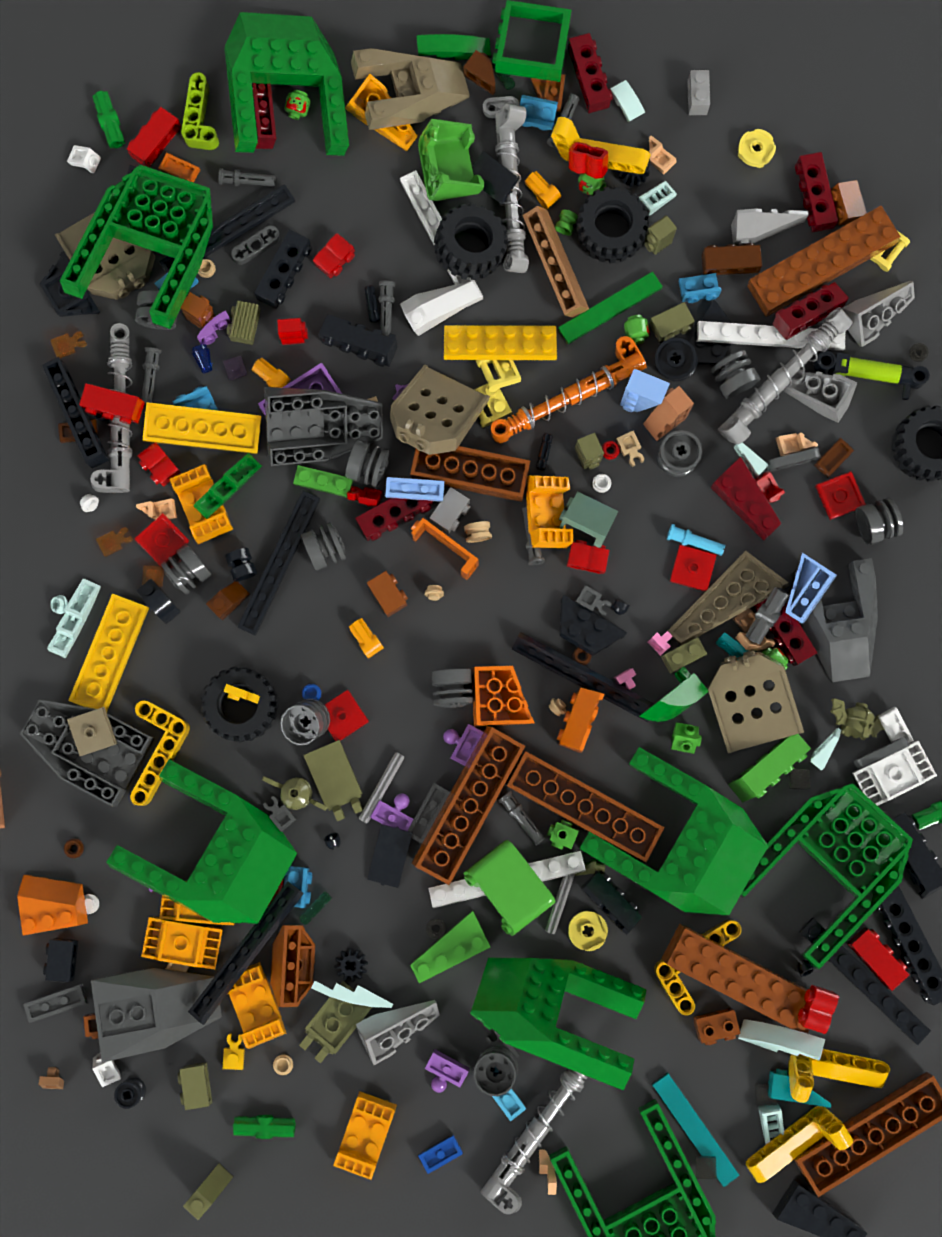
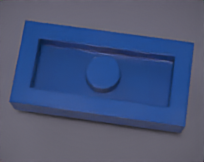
[418,1134,463,1174]

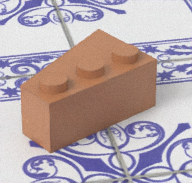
[643,386,694,441]

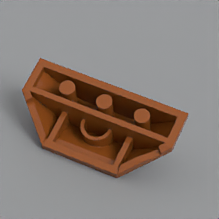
[270,925,315,1007]

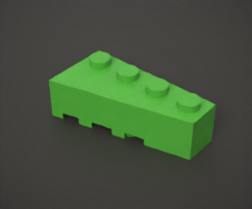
[728,734,811,803]
[410,910,490,983]

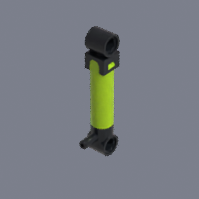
[813,351,930,400]

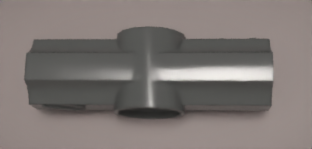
[745,586,790,644]

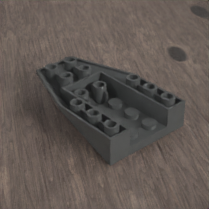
[264,387,383,466]
[20,700,155,807]
[91,968,222,1063]

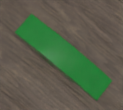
[417,34,491,60]
[193,453,262,519]

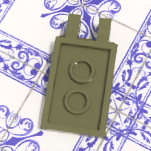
[304,740,363,821]
[299,981,372,1063]

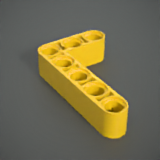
[551,117,651,174]
[130,700,190,806]
[654,919,741,1015]
[788,1049,890,1103]
[746,1106,853,1183]

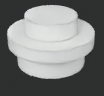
[592,474,611,493]
[80,494,99,512]
[84,894,99,914]

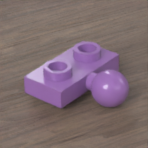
[443,724,483,766]
[370,793,414,831]
[425,1049,470,1093]

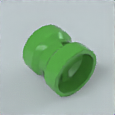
[555,209,578,235]

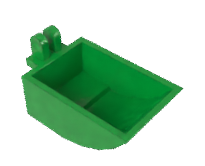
[639,667,709,722]

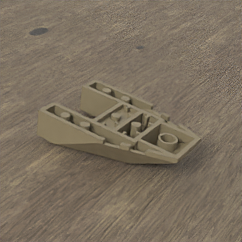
[351,48,470,130]

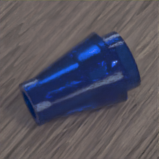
[192,344,213,373]

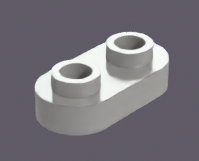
[483,96,519,118]

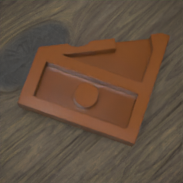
[531,74,565,112]

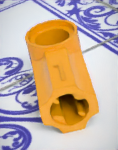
[525,171,561,209]
[252,358,291,388]
[349,618,384,659]

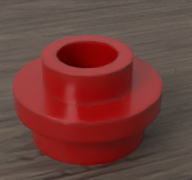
[602,441,620,460]

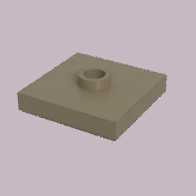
[67,707,117,756]

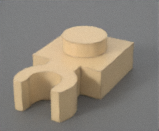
[616,431,644,467]

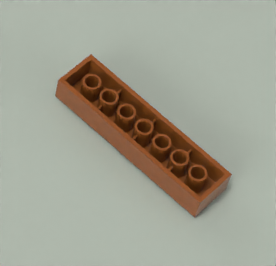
[747,205,901,317]
[411,726,525,885]
[506,751,665,862]
[661,924,810,1034]
[794,1072,942,1197]

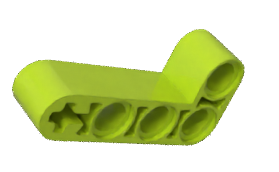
[181,72,219,150]

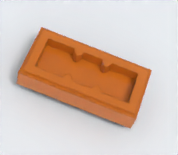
[158,152,200,183]

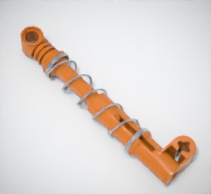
[491,336,647,443]

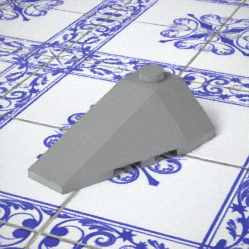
[731,208,808,246]
[842,281,915,347]
[780,367,857,423]
[356,1000,440,1065]

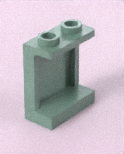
[559,491,619,548]

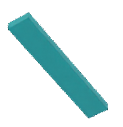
[652,1073,740,1187]

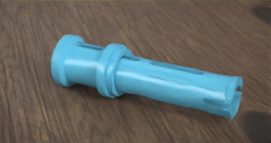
[666,524,725,556]

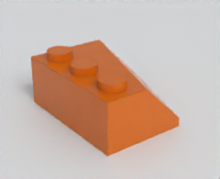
[471,666,534,726]
[557,688,604,753]
[17,875,88,935]

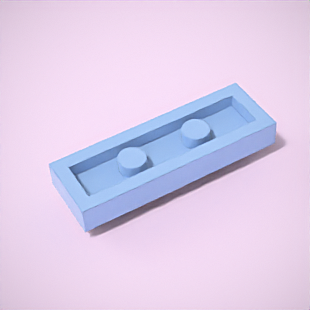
[385,477,444,501]

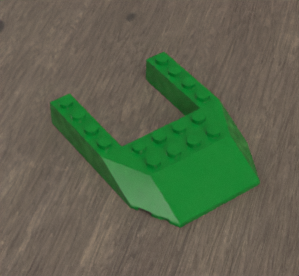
[225,12,349,156]
[60,165,213,329]
[580,747,768,915]
[106,759,297,924]
[740,783,913,969]
[470,958,647,1090]
[549,1099,716,1237]

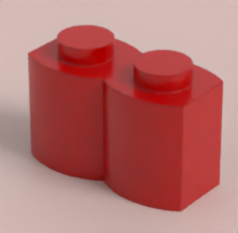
[569,142,608,179]
[313,233,355,279]
[277,318,308,345]
[137,442,181,487]
[566,540,610,574]
[798,985,839,1034]

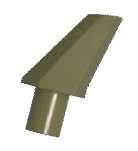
[575,859,605,876]

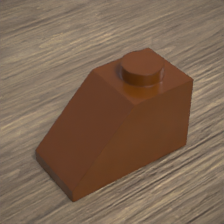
[463,50,496,95]
[206,582,250,621]

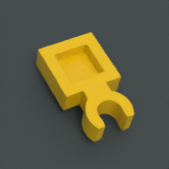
[224,684,260,704]
[223,1033,245,1070]

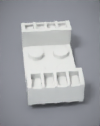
[852,741,937,806]

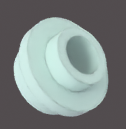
[51,595,68,614]

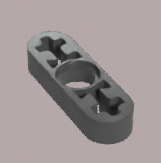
[231,226,280,265]
[766,448,821,472]
[853,737,910,770]

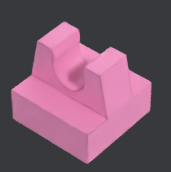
[648,631,673,656]
[614,668,636,690]

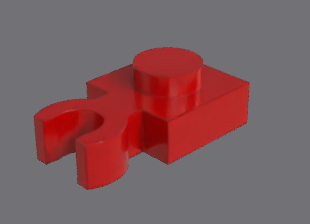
[347,486,383,506]

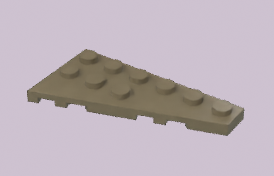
[668,551,789,645]

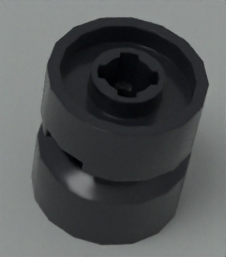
[225,548,257,582]
[114,1077,146,1109]

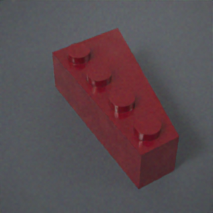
[710,457,782,541]

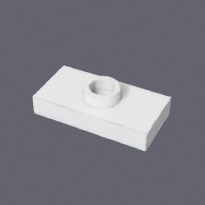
[878,707,914,743]

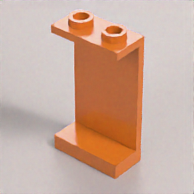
[411,518,479,580]

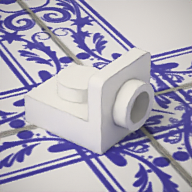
[67,145,101,173]
[92,1053,121,1087]

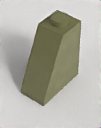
[183,1163,234,1220]

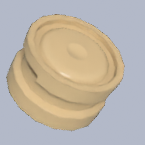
[464,521,492,543]

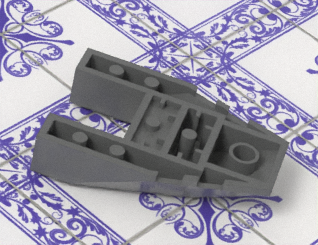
[792,558,878,683]

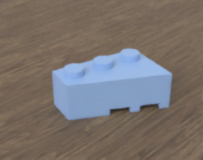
[620,369,670,412]
[785,553,837,623]

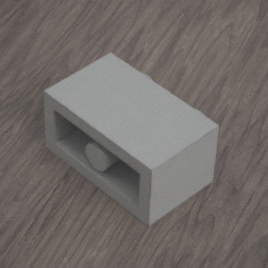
[688,70,710,115]
[429,487,471,534]

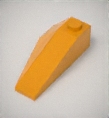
[345,74,418,151]

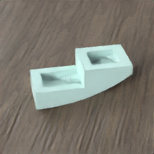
[611,80,645,122]

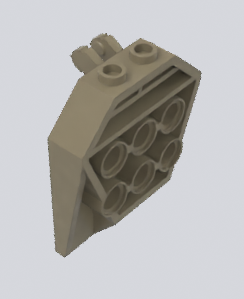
[55,212,155,300]
[390,365,490,455]
[708,650,804,753]

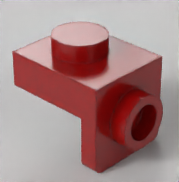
[755,471,785,503]

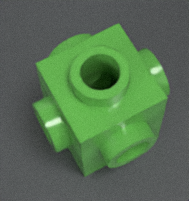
[671,722,702,754]
[547,820,579,850]

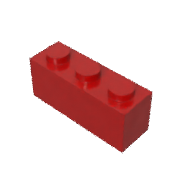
[127,106,181,168]
[79,383,145,425]
[847,928,910,991]

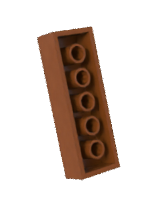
[410,446,530,502]

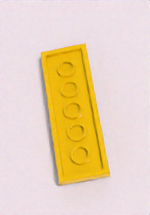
[444,325,557,360]
[143,402,261,454]
[68,594,149,713]

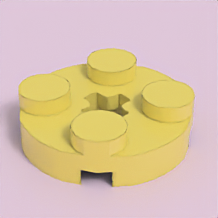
[738,129,776,168]
[568,911,608,951]

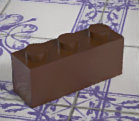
[702,243,762,275]

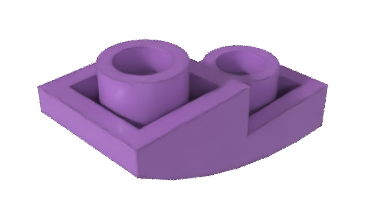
[197,310,232,345]

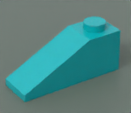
[767,1068,831,1108]

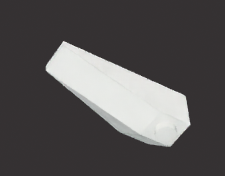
[400,281,482,336]

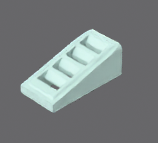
[638,181,677,216]
[734,442,768,479]
[810,728,841,770]
[758,1103,784,1145]

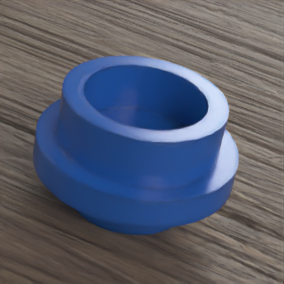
[302,684,321,700]

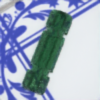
[491,58,515,90]
[299,891,332,925]

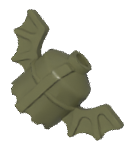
[830,698,885,740]
[262,776,327,811]

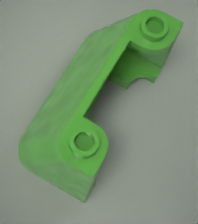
[418,119,484,201]
[463,840,555,936]

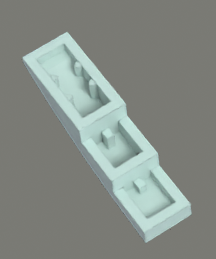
[47,579,101,658]
[311,981,393,1008]
[738,1019,825,1061]

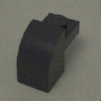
[136,578,181,624]

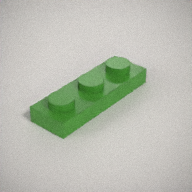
[293,465,353,498]

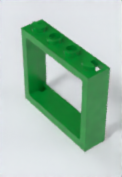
[492,0,572,82]

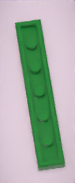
[558,272,663,345]

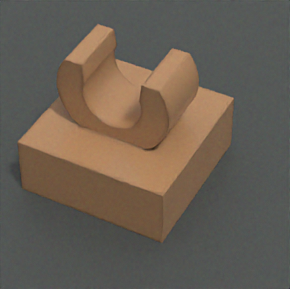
[733,608,756,633]
[38,1067,64,1089]

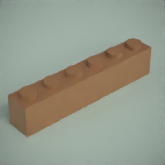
[523,206,589,318]

